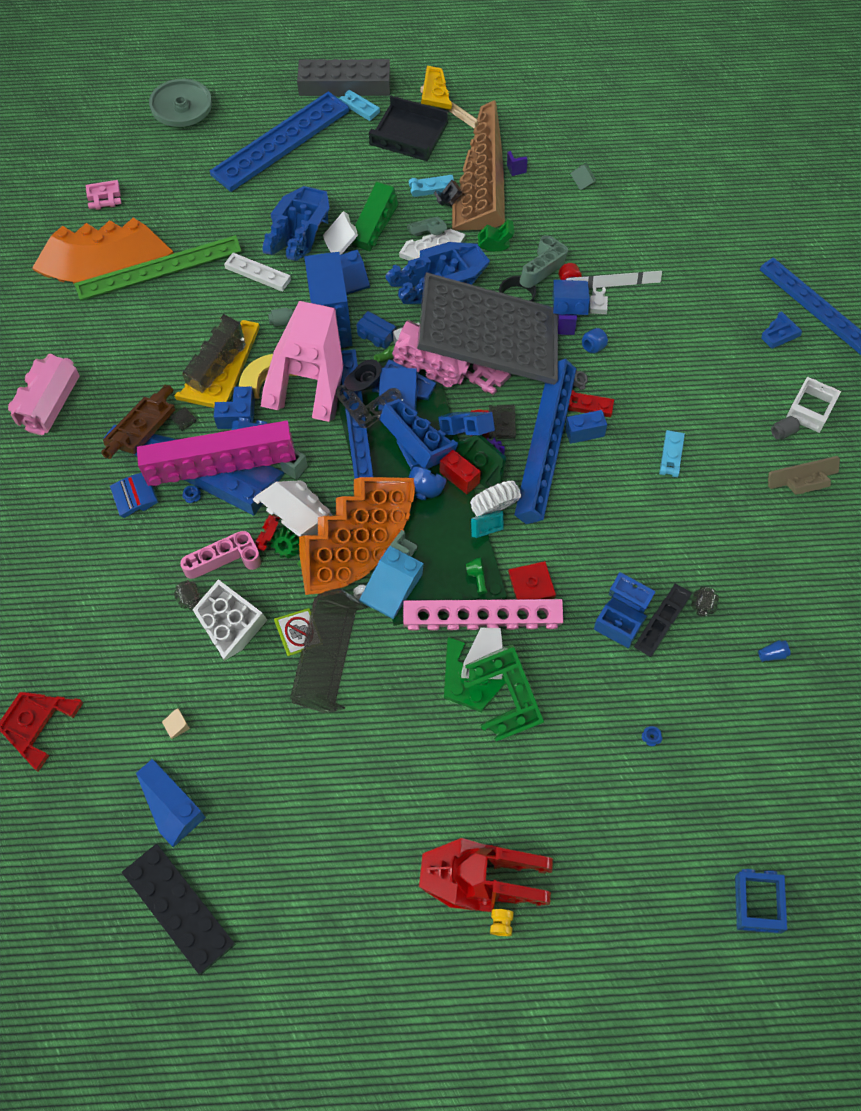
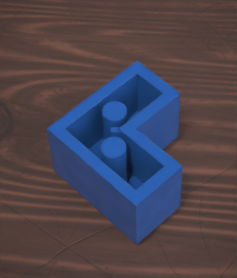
[214,386,255,429]

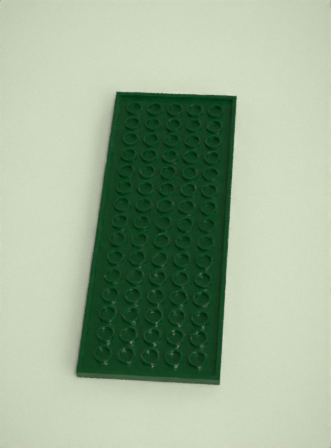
[337,360,507,626]

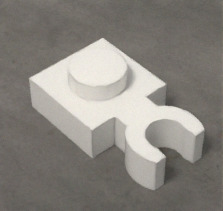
[589,286,608,314]

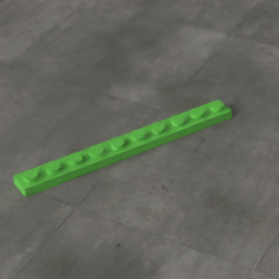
[74,235,242,301]

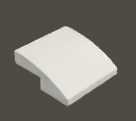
[323,211,358,255]

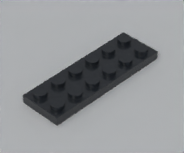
[121,843,236,976]

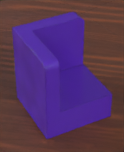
[507,151,528,176]

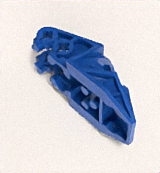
[263,186,330,261]
[386,242,490,304]

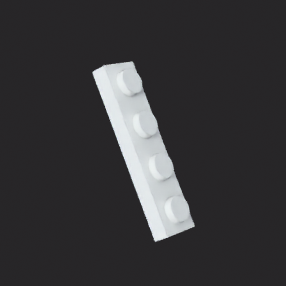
[224,253,291,292]

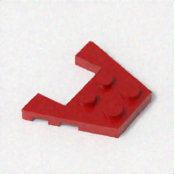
[0,692,83,772]

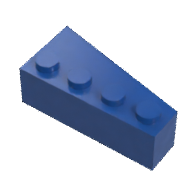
[379,399,458,469]

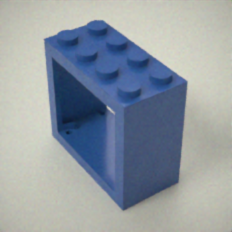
[304,251,353,348]

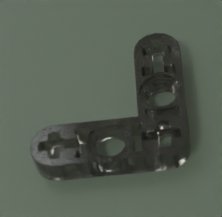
[336,385,403,428]

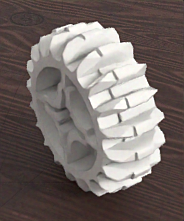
[470,481,521,516]

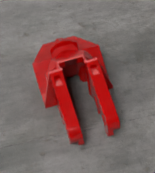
[419,838,553,912]

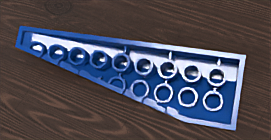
[104,425,284,516]

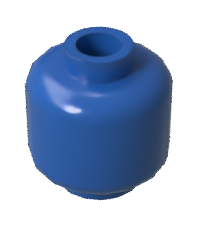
[582,328,608,354]

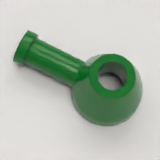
[466,557,487,594]

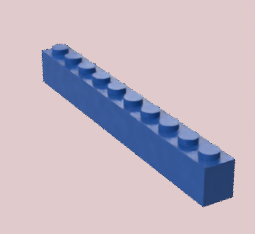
[514,359,576,524]

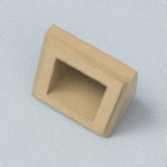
[162,709,190,739]

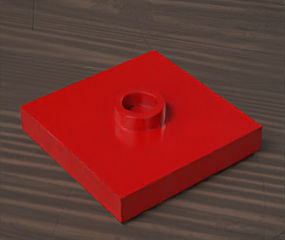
[508,561,556,600]

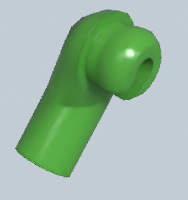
[374,345,395,363]

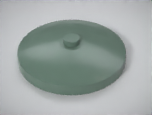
[149,79,212,127]

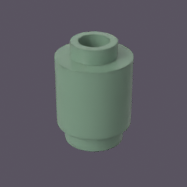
[268,308,293,327]

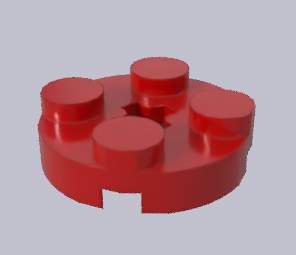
[255,514,280,552]

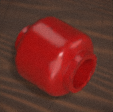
[558,263,582,280]

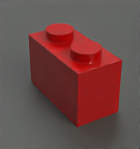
[440,450,481,494]

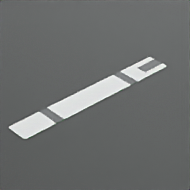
[566,271,662,288]

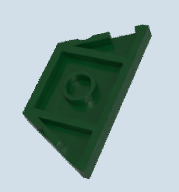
[455,435,506,489]

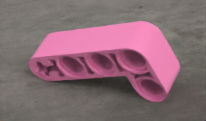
[180,531,261,579]

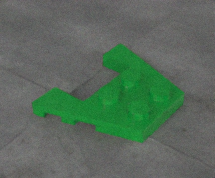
[444,637,506,713]

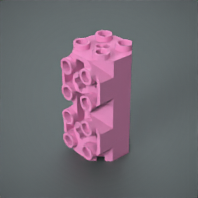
[392,320,470,387]
[8,354,80,436]

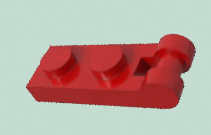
[568,390,614,418]

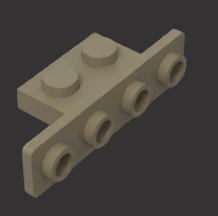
[768,456,840,495]

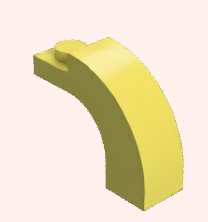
[239,354,297,398]

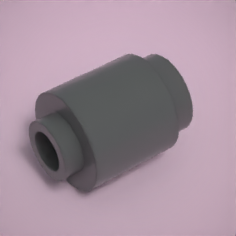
[771,416,800,440]

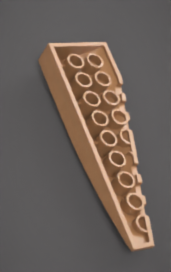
[452,100,505,230]

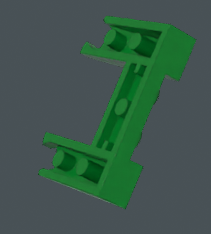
[464,644,544,741]

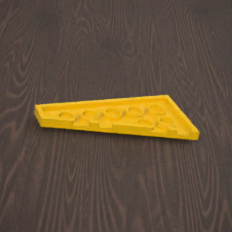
[174,320,260,408]

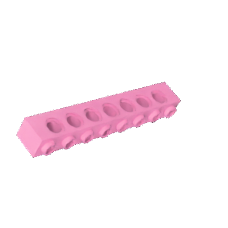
[403,599,563,631]

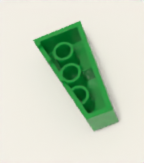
[352,181,399,252]

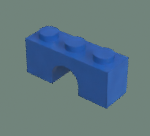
[438,412,495,435]

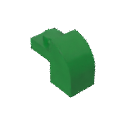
[478,219,514,252]

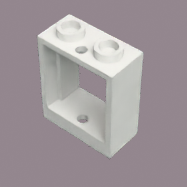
[787,377,841,433]

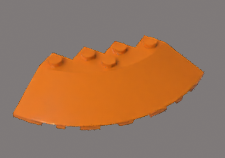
[32,218,174,284]
[299,477,415,595]

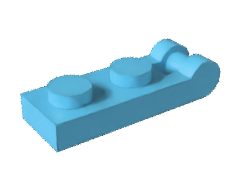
[339,90,380,121]
[409,175,454,197]
[659,430,685,478]

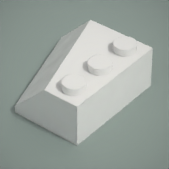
[253,480,333,536]
[193,580,267,660]

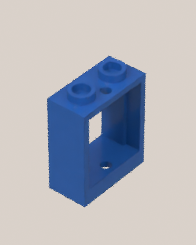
[608,572,656,613]
[735,869,787,934]

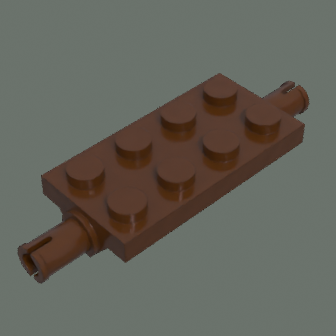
[101,384,175,459]

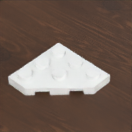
[399,229,466,261]

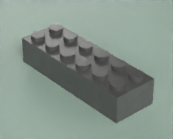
[297,59,391,96]

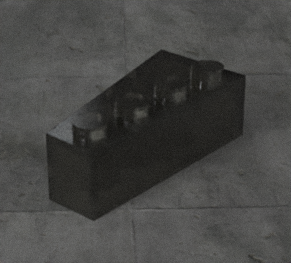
[182,314,246,393]

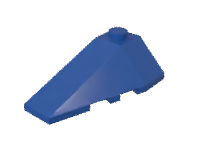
[136,759,206,847]

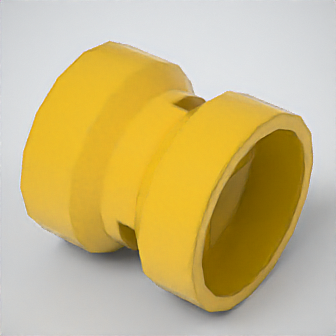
[490,909,514,936]

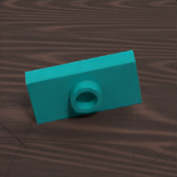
[471,510,503,538]

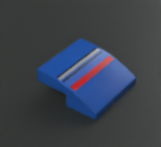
[110,473,158,518]

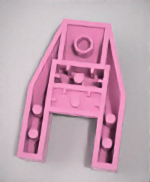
[261,301,344,422]

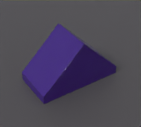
[558,314,577,335]

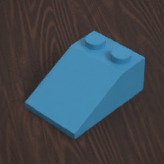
[359,546,423,619]

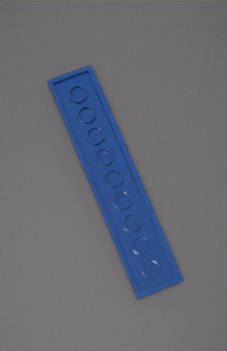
[210,91,349,192]

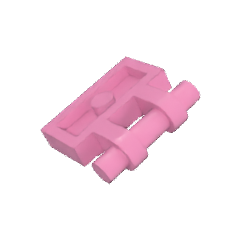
[86,180,122,210]
[465,364,511,395]

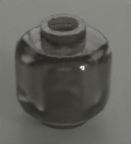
[173,580,203,610]
[691,587,719,617]

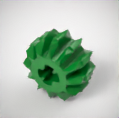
[270,526,299,559]

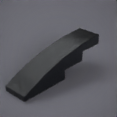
[634,583,692,657]

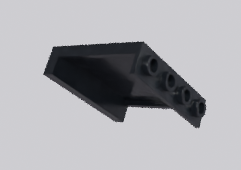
[369,95,448,161]

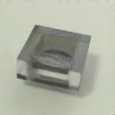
[170,407,197,431]

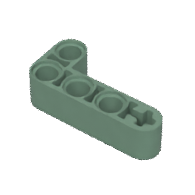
[519,235,568,288]

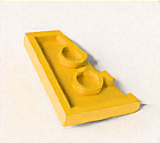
[421,66,452,110]

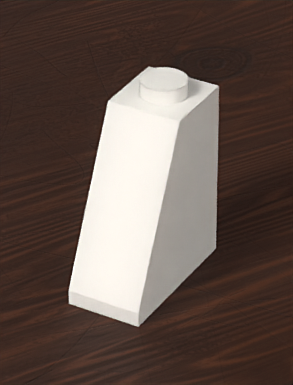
[461,628,503,679]

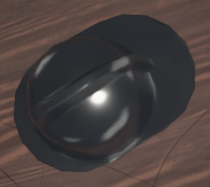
[344,359,382,391]

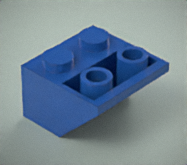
[594,598,647,649]

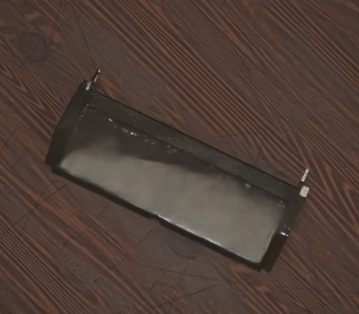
[290,588,367,713]

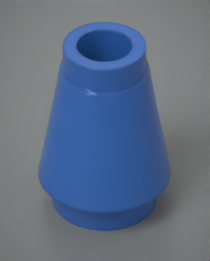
[758,640,790,662]

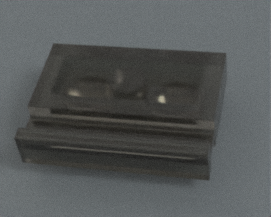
[489,405,516,439]

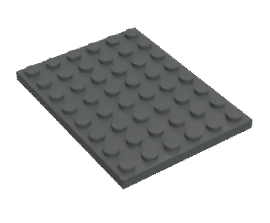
[417,272,558,385]

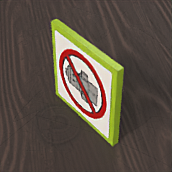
[274,608,323,656]

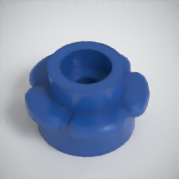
[182,485,201,503]
[642,726,662,746]

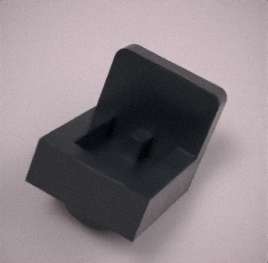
[434,180,462,207]

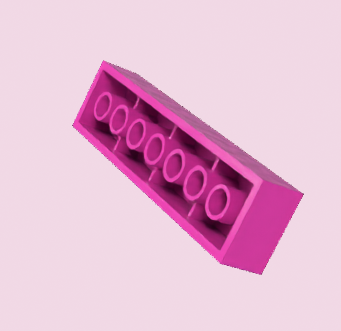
[137,420,296,486]

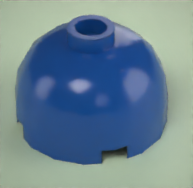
[409,467,447,500]

